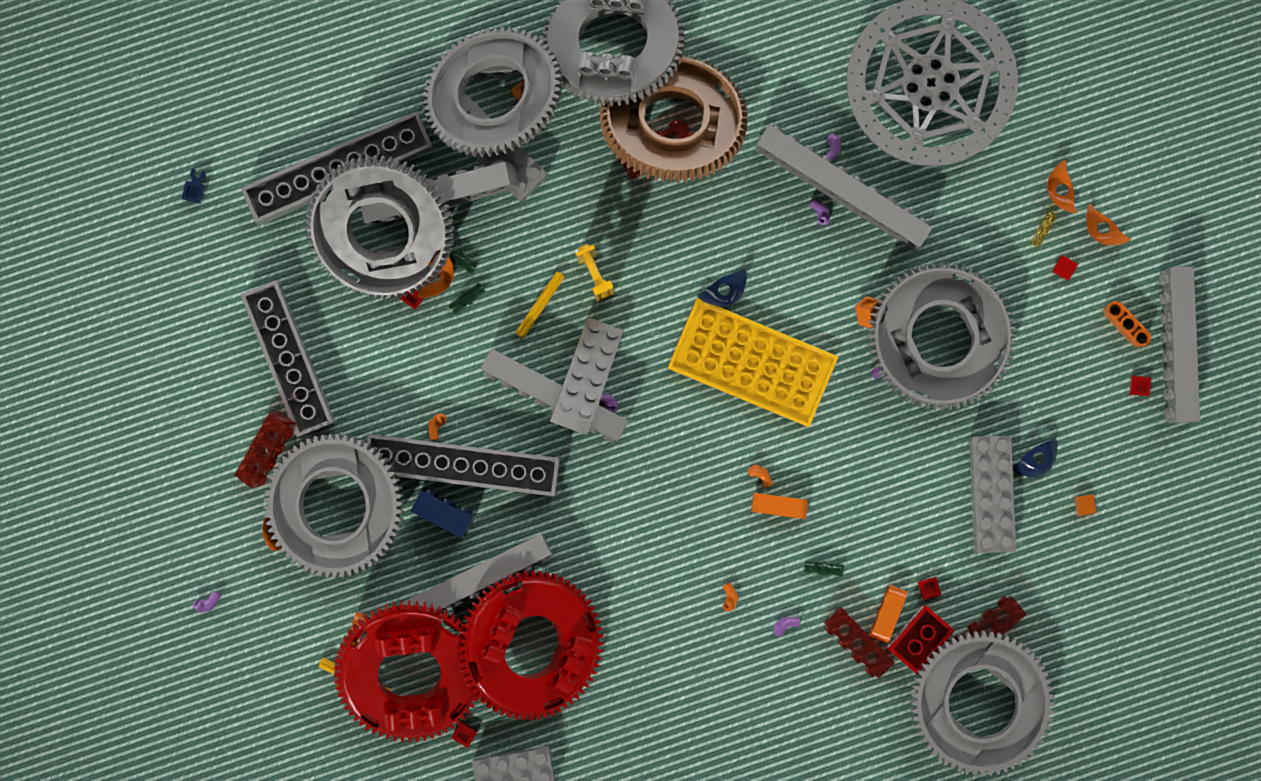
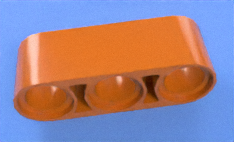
[1103,301,1151,348]
[751,493,809,519]
[869,584,908,643]

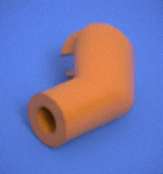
[428,413,447,440]
[747,465,773,488]
[722,582,739,612]

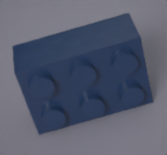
[410,489,475,538]

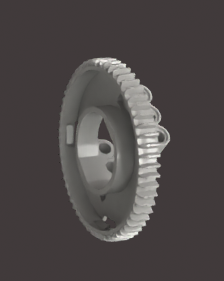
[305,155,454,300]
[867,262,1017,411]

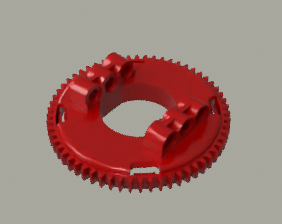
[458,571,604,720]
[334,600,481,743]

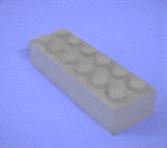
[462,94,548,204]
[550,317,624,435]
[969,436,1016,553]

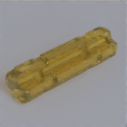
[1031,211,1057,247]

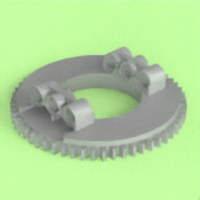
[542,0,685,106]
[423,27,563,157]
[264,434,404,578]
[910,631,1055,776]

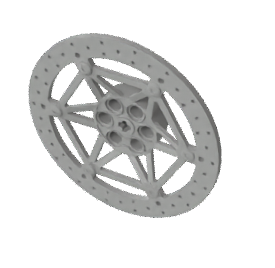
[847,0,1018,166]

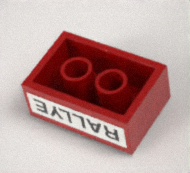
[885,604,955,675]

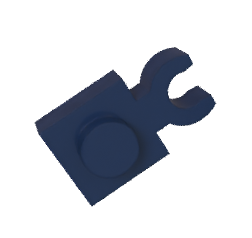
[181,168,206,204]

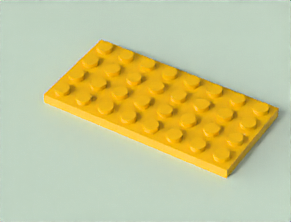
[667,298,838,428]

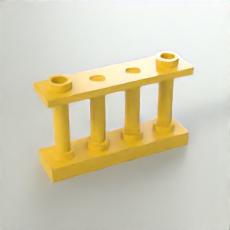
[576,244,614,302]

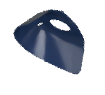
[698,269,747,307]
[1013,438,1058,477]

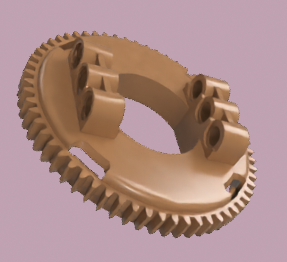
[600,53,748,184]

